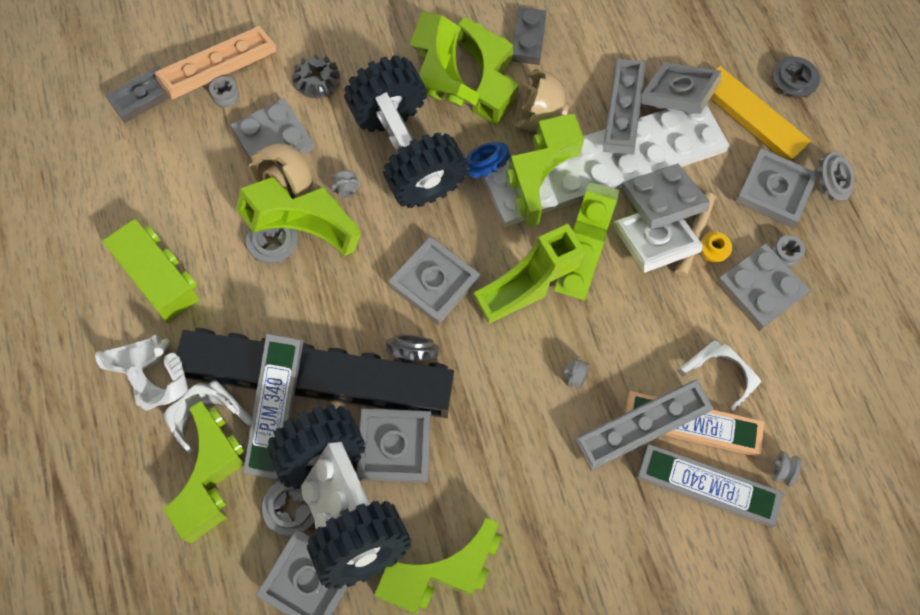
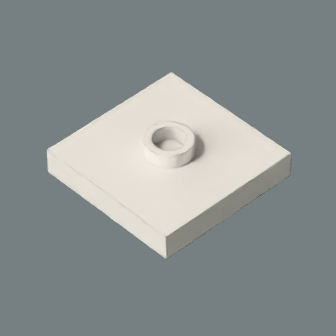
[614,213,703,273]

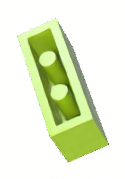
[102,219,200,324]

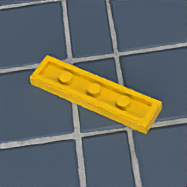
[710,66,811,161]

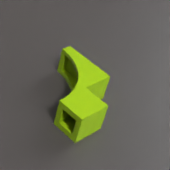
[409,11,480,107]
[457,16,519,126]
[505,113,584,227]
[236,176,362,257]
[554,181,619,301]
[473,223,586,324]
[163,401,245,544]
[374,518,502,615]

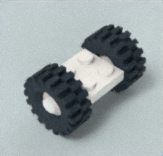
[344,56,469,208]
[267,405,412,589]

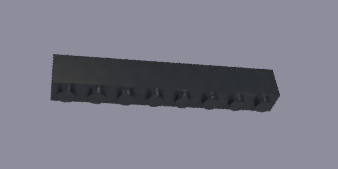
[176,328,454,419]

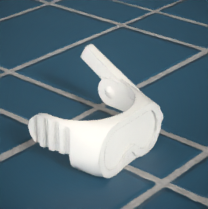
[95,335,171,373]
[678,340,761,411]
[126,348,188,411]
[164,380,252,454]

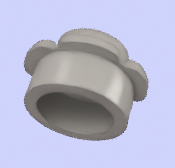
[330,171,360,198]
[563,356,590,389]

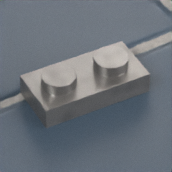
[512,7,547,65]
[105,66,170,123]

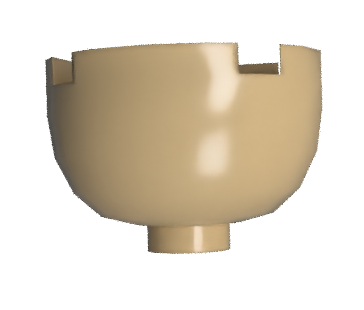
[514,69,569,133]
[249,143,313,199]

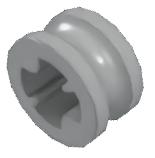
[209,76,239,107]
[772,235,805,267]
[771,451,801,487]

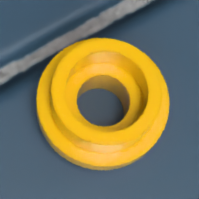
[700,231,732,263]

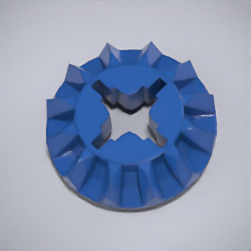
[466,142,511,179]

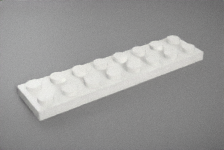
[481,105,730,228]

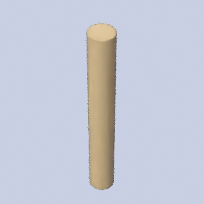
[675,192,716,277]

